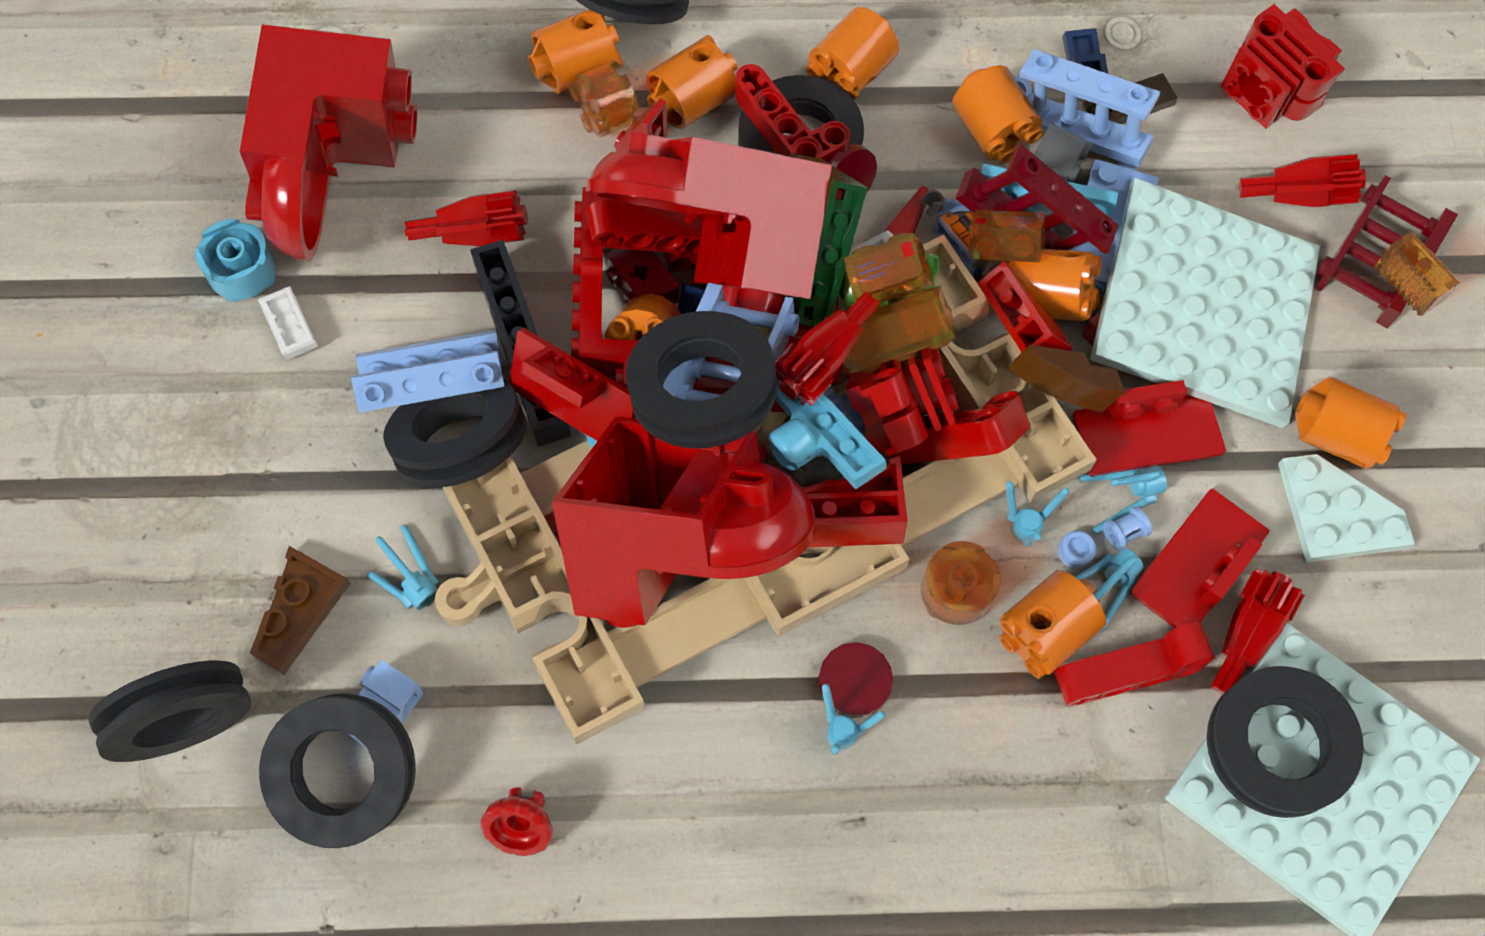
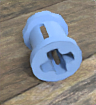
[1103,506,1152,551]

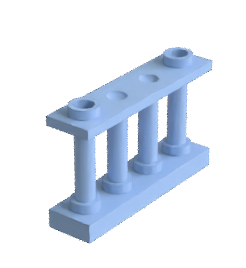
[1019,49,1160,168]
[663,283,799,431]
[351,329,504,413]

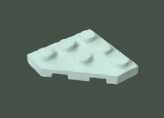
[1278,454,1415,563]

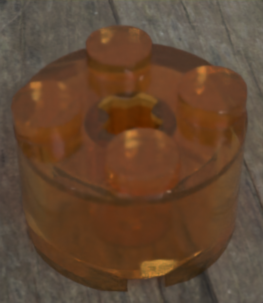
[568,60,639,138]
[921,541,1001,625]

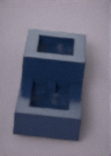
[1062,28,1108,74]

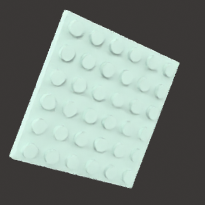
[1090,178,1320,428]
[1164,623,1481,936]

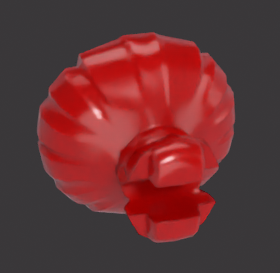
[480,787,553,856]

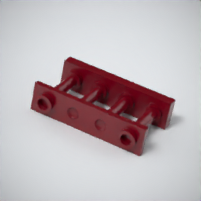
[955,143,1119,254]
[1315,175,1458,329]

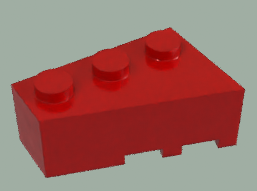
[803,456,908,548]

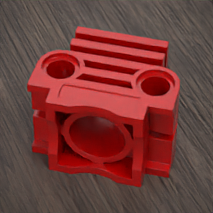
[1221,4,1345,129]
[845,337,959,456]

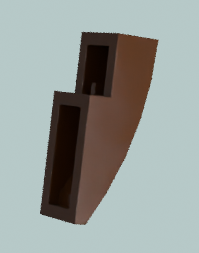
[1008,345,1125,412]

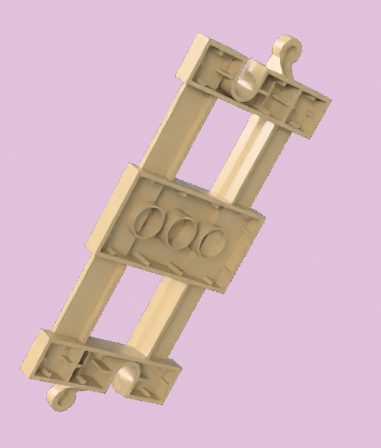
[435,234,1097,745]

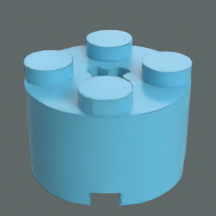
[195,219,276,302]

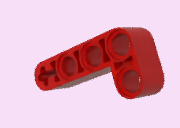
[735,64,850,162]
[585,200,702,272]
[892,391,1031,465]
[1054,621,1215,707]

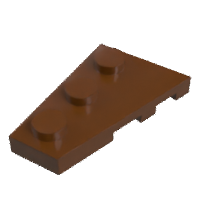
[250,546,351,675]

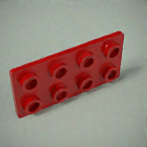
[509,328,635,441]
[1072,380,1226,477]
[1130,489,1270,628]

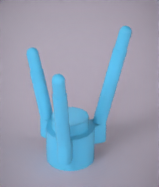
[1080,465,1167,533]
[1006,481,1069,547]
[368,525,440,610]
[1075,548,1143,632]
[822,684,885,755]

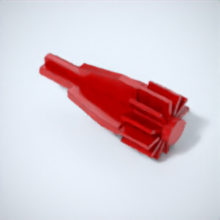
[1238,154,1366,207]
[404,190,528,247]
[775,291,880,406]
[1210,569,1305,695]

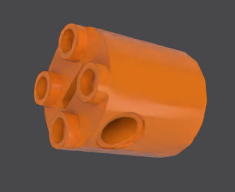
[806,7,900,99]
[528,9,623,94]
[646,35,738,130]
[952,65,1044,164]
[1009,247,1102,321]
[604,294,681,340]
[1295,376,1407,470]
[998,570,1107,679]

